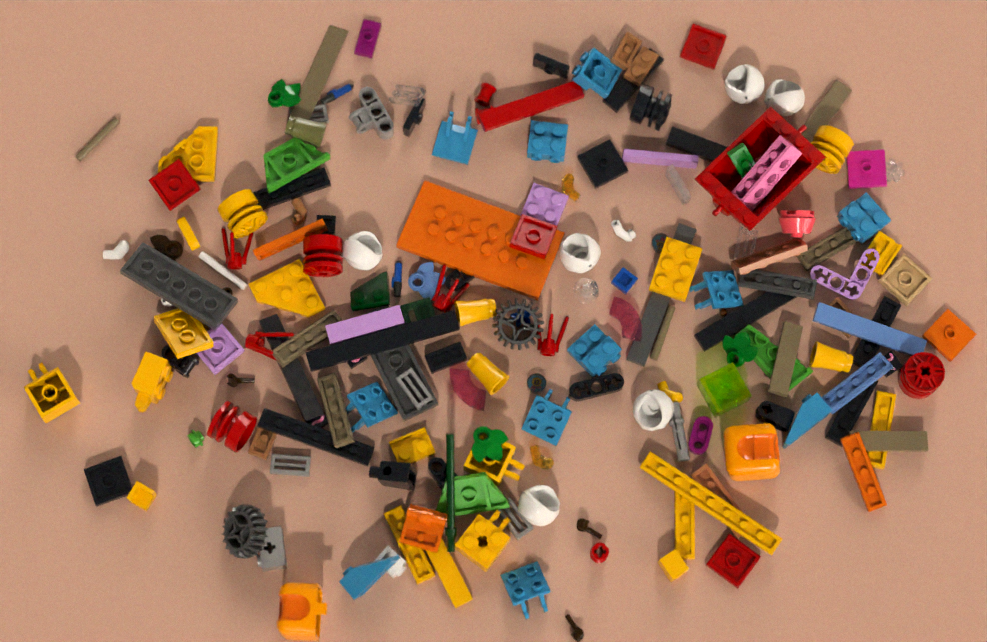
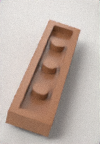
[731,238,808,275]
[691,464,742,539]

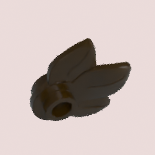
[150,235,183,261]

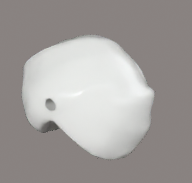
[724,64,764,104]
[764,79,805,116]
[342,231,383,271]
[559,233,601,273]
[632,390,674,431]
[518,485,560,526]

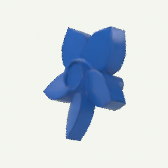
[510,309,531,327]

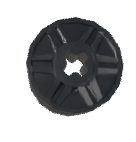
[629,84,673,131]

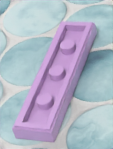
[622,148,699,169]
[325,305,405,345]

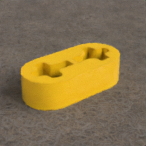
[176,216,200,251]

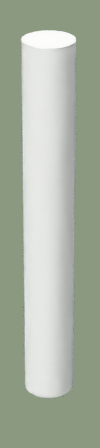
[199,251,248,290]

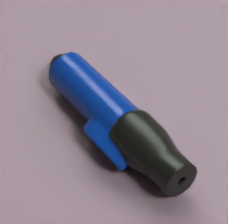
[320,84,354,104]
[392,260,402,297]

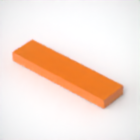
[253,219,328,261]
[840,432,887,512]

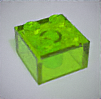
[696,362,752,418]

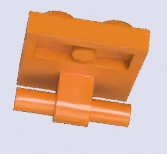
[399,504,447,553]

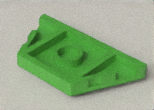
[263,137,330,193]
[435,472,510,516]

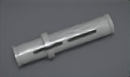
[669,402,690,462]

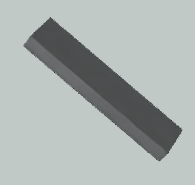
[738,269,817,300]

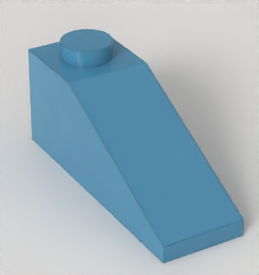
[782,393,832,449]
[339,555,400,600]

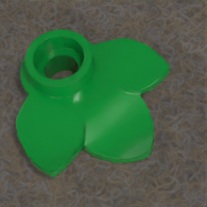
[268,79,301,108]
[723,331,758,367]
[472,426,508,463]

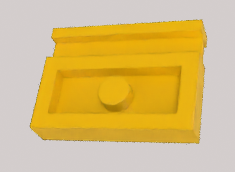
[861,231,902,277]
[389,427,436,464]

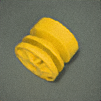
[810,125,854,174]
[217,189,268,239]

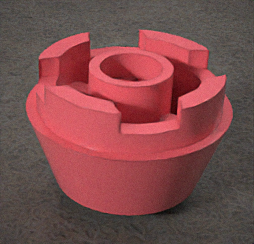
[778,210,816,237]

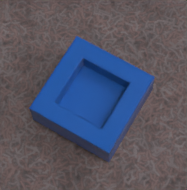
[611,267,638,295]

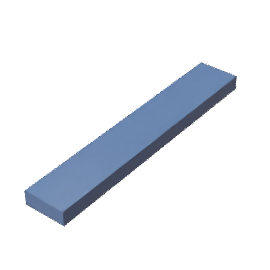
[812,302,927,356]

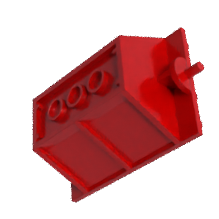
[695,106,826,231]

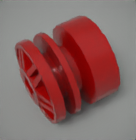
[303,234,343,277]
[898,352,945,399]
[207,401,257,453]

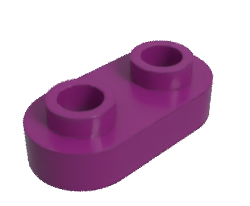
[688,416,713,455]

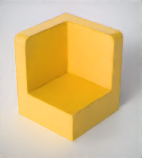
[127,481,157,512]
[658,550,689,582]

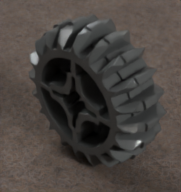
[492,298,544,350]
[222,504,269,558]

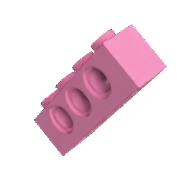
[731,135,802,212]

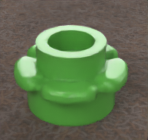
[187,430,205,448]

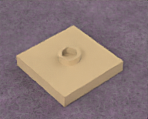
[878,254,932,306]

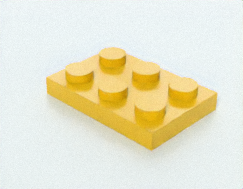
[649,236,703,302]
[154,308,213,359]

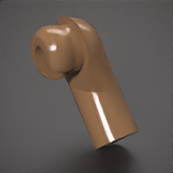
[291,198,307,225]

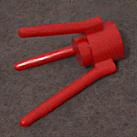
[221,228,254,270]
[432,264,470,313]
[537,314,569,357]
[245,331,294,361]

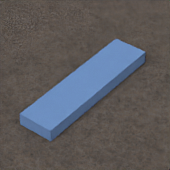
[821,352,893,415]

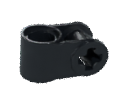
[162,345,199,378]
[755,401,795,432]
[428,457,458,490]

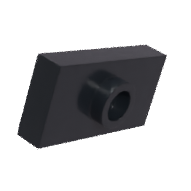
[533,53,570,79]
[403,96,426,137]
[424,342,467,374]

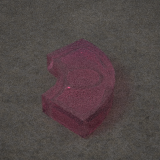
[609,296,642,342]
[450,368,486,411]

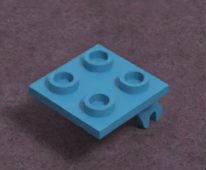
[432,111,478,165]
[689,270,744,310]
[346,382,398,433]
[522,389,572,446]
[501,561,551,619]

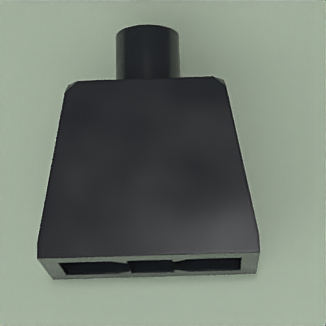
[369,461,417,491]

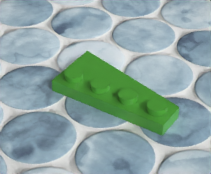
[734,325,813,392]

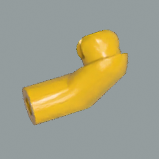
[657,381,683,403]

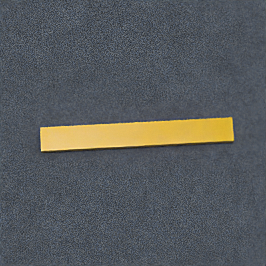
[639,451,782,556]

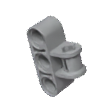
[348,87,394,140]

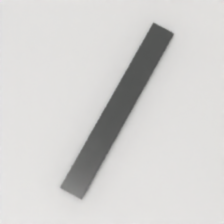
[626,223,697,367]

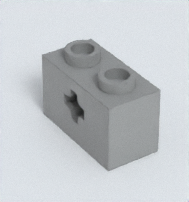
[257,526,287,572]

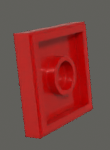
[680,24,727,69]
[148,158,202,211]
[509,214,558,260]
[706,533,761,589]

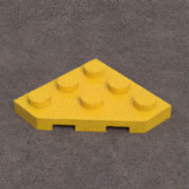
[158,126,218,182]
[248,259,325,318]

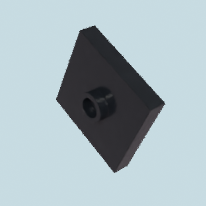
[577,139,628,189]
[84,456,132,507]

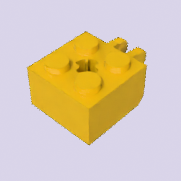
[131,352,174,413]
[24,362,80,424]
[464,433,525,486]
[455,510,511,573]

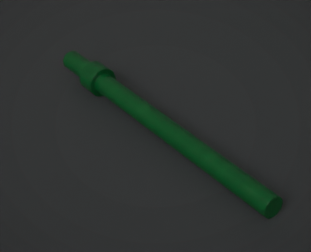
[445,433,457,552]

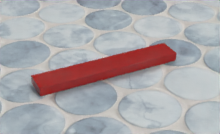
[477,81,585,132]

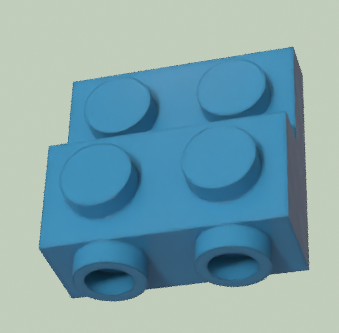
[572,47,622,99]
[527,120,568,163]
[837,192,891,244]
[567,324,622,378]

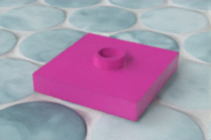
[847,149,887,189]

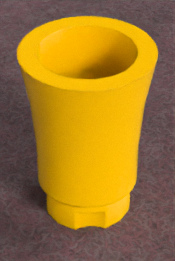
[455,298,497,327]
[809,341,853,373]
[467,353,510,395]

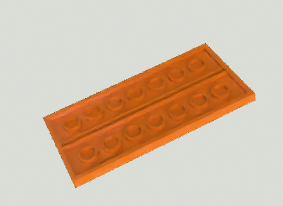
[396,180,565,301]

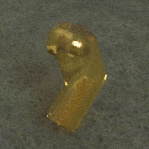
[561,174,581,202]
[529,445,554,470]

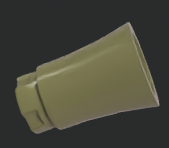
[285,116,327,148]

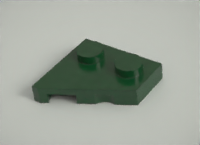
[350,271,390,311]

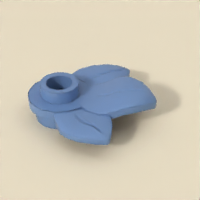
[408,262,446,300]

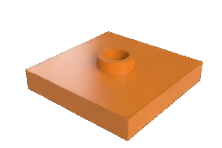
[921,309,976,362]

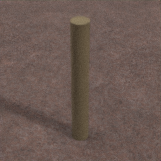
[75,117,120,162]
[650,305,675,360]

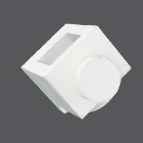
[375,546,406,579]

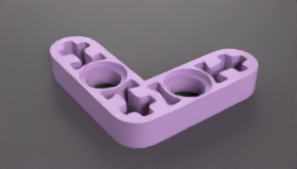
[810,248,880,300]

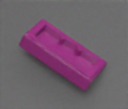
[354,19,382,58]

